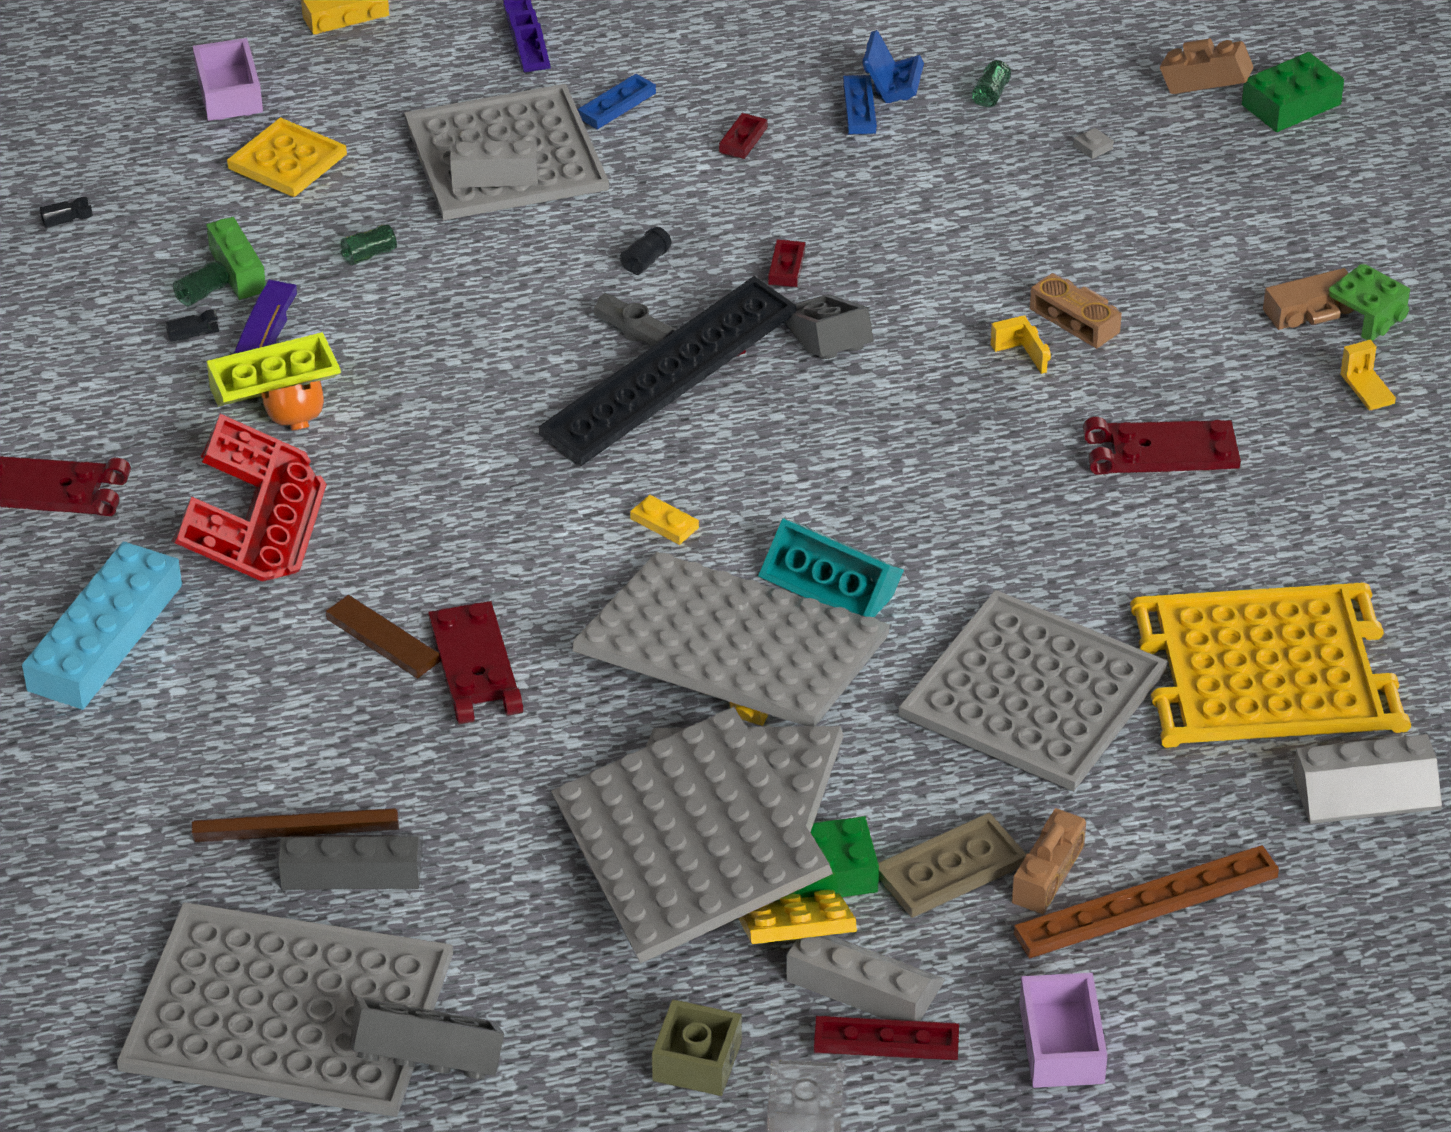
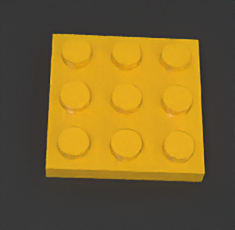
[227,117,347,197]
[738,890,857,944]

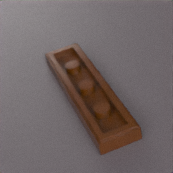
[326,594,440,679]

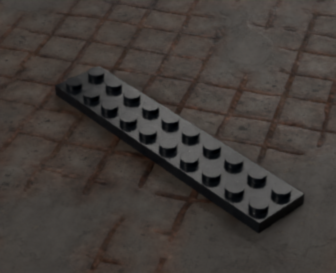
[538,276,797,466]

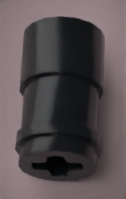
[620,227,672,275]

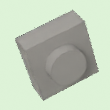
[1073,128,1114,159]

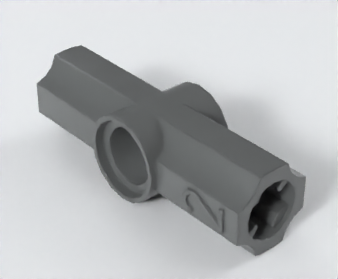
[594,293,676,346]

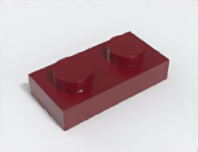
[719,112,768,159]
[768,239,806,287]

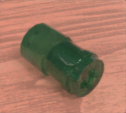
[972,60,1011,108]
[340,224,397,266]
[173,260,230,307]

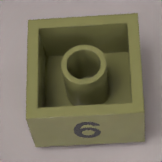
[652,999,742,1096]

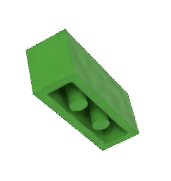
[206,216,266,300]

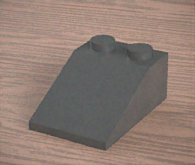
[784,294,874,359]

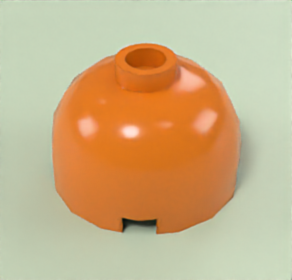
[261,381,324,431]

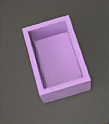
[193,38,263,121]
[1019,973,1107,1088]

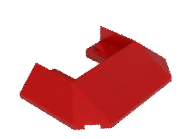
[171,414,327,582]

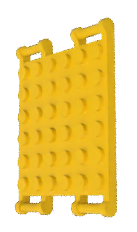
[1130,583,1411,748]

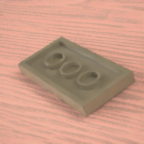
[878,812,1027,918]

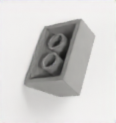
[450,140,538,188]

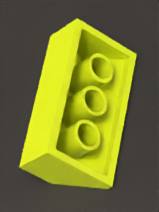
[206,332,341,407]

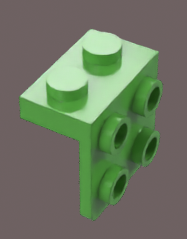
[1329,264,1410,341]

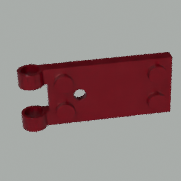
[1083,417,1241,475]
[0,456,131,516]
[428,601,523,725]

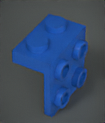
[862,30,924,103]

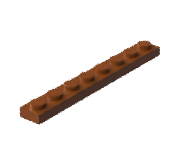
[1014,845,1279,959]

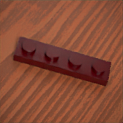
[814,1016,959,1060]

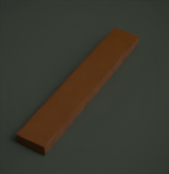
[192,808,400,842]

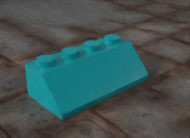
[758,518,904,617]

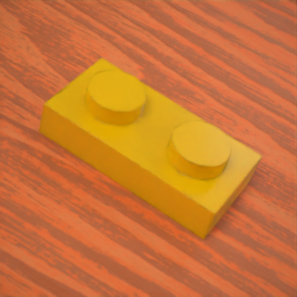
[630,495,699,545]

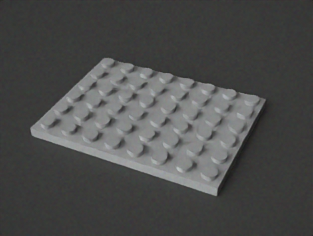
[573,552,890,726]
[551,707,833,964]
[117,902,453,1117]

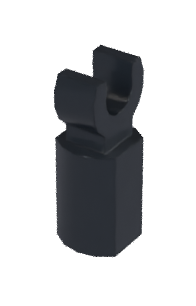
[40,197,93,228]
[165,309,219,342]

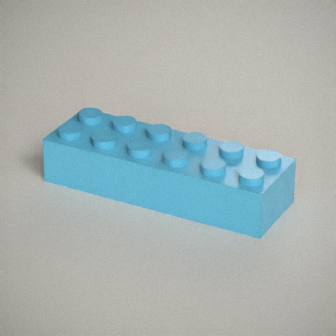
[22,541,182,710]

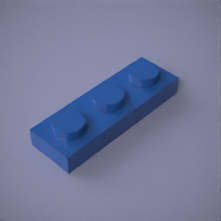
[577,73,656,130]
[843,75,877,134]

